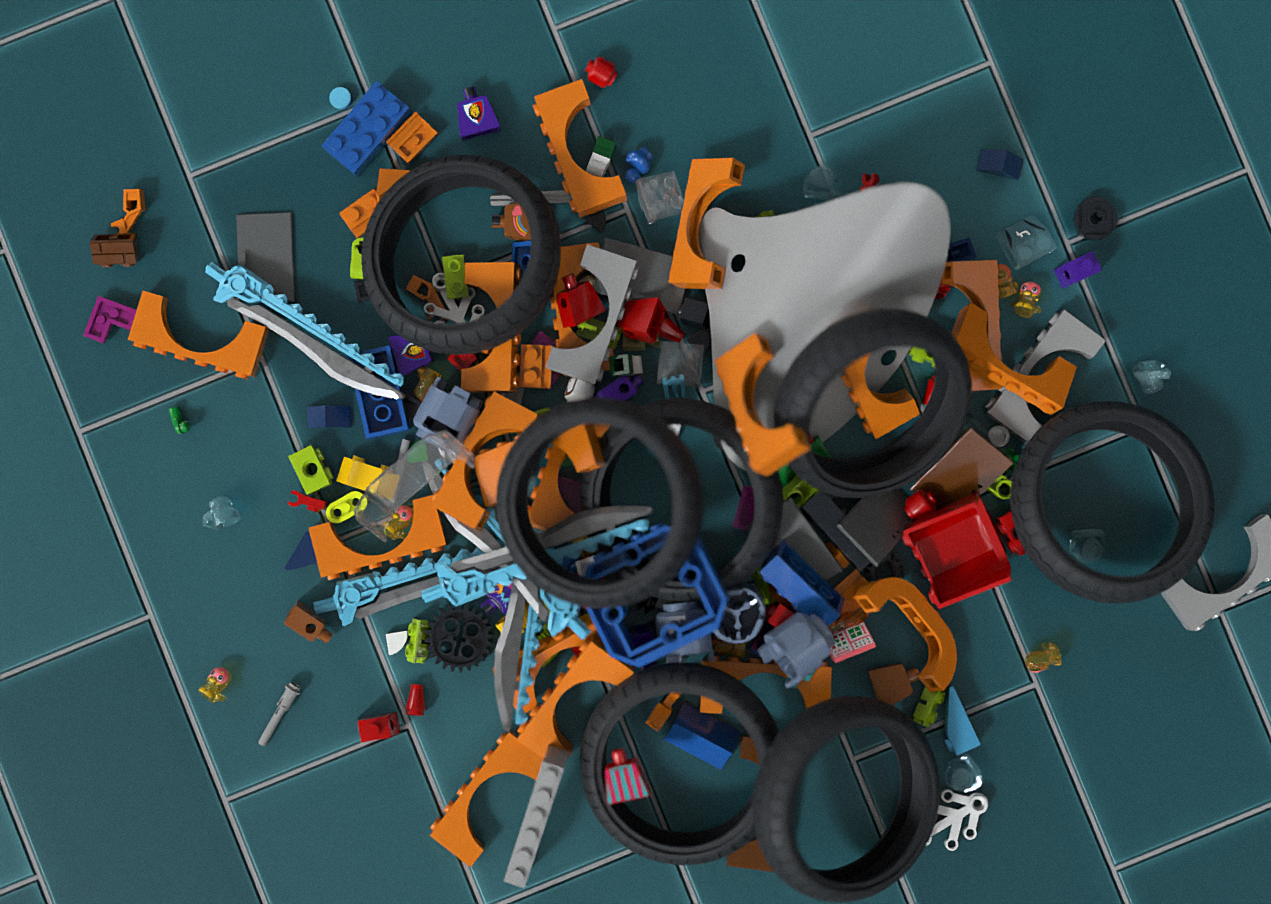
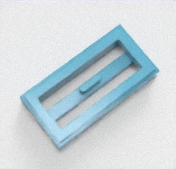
[662,374,687,399]

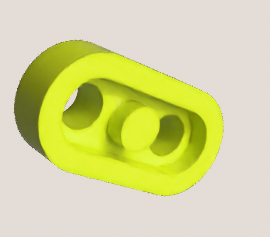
[326,491,367,523]

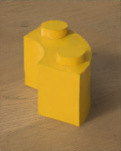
[336,455,400,499]

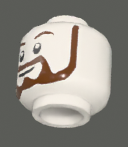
[564,378,595,402]

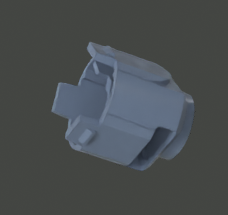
[413,377,484,452]
[707,583,766,643]
[654,600,715,664]
[758,613,835,688]

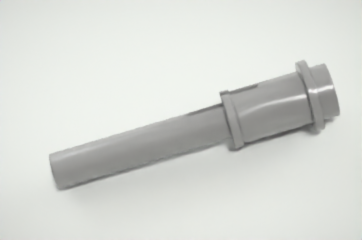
[258,682,301,746]

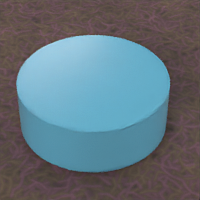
[329,87,352,110]

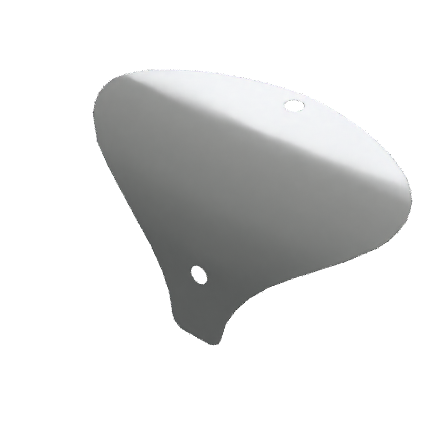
[699,183,950,471]

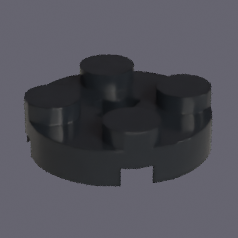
[1073,197,1118,240]

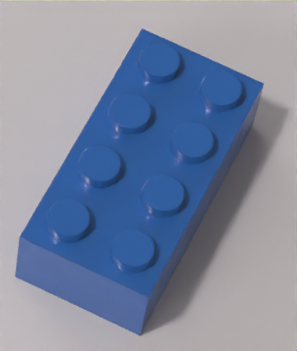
[322,81,412,177]
[348,345,411,440]
[759,540,844,627]

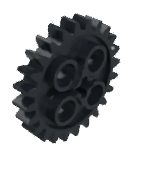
[424,603,494,673]

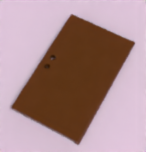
[910,427,1013,510]

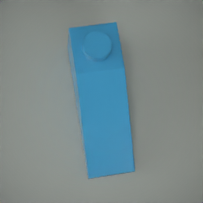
[944,684,981,756]

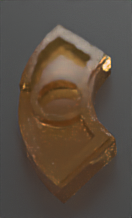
[827,610,869,634]

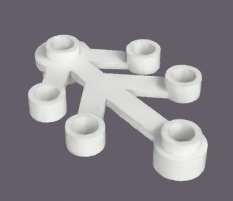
[424,273,485,324]
[926,789,988,851]

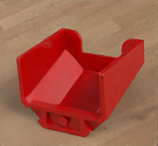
[902,492,1012,609]

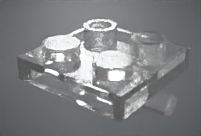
[635,171,684,224]
[657,341,704,388]

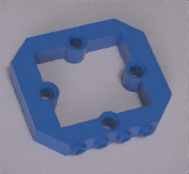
[584,523,730,667]

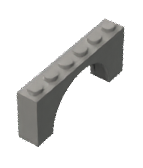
[545,244,639,385]
[984,310,1106,444]
[1161,514,1271,631]
[504,745,569,888]

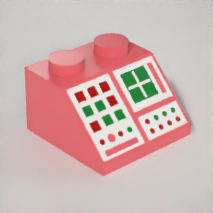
[829,618,876,663]

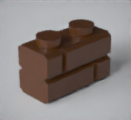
[90,233,141,268]

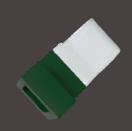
[586,136,616,177]
[609,354,643,376]

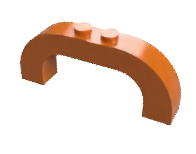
[853,578,957,692]

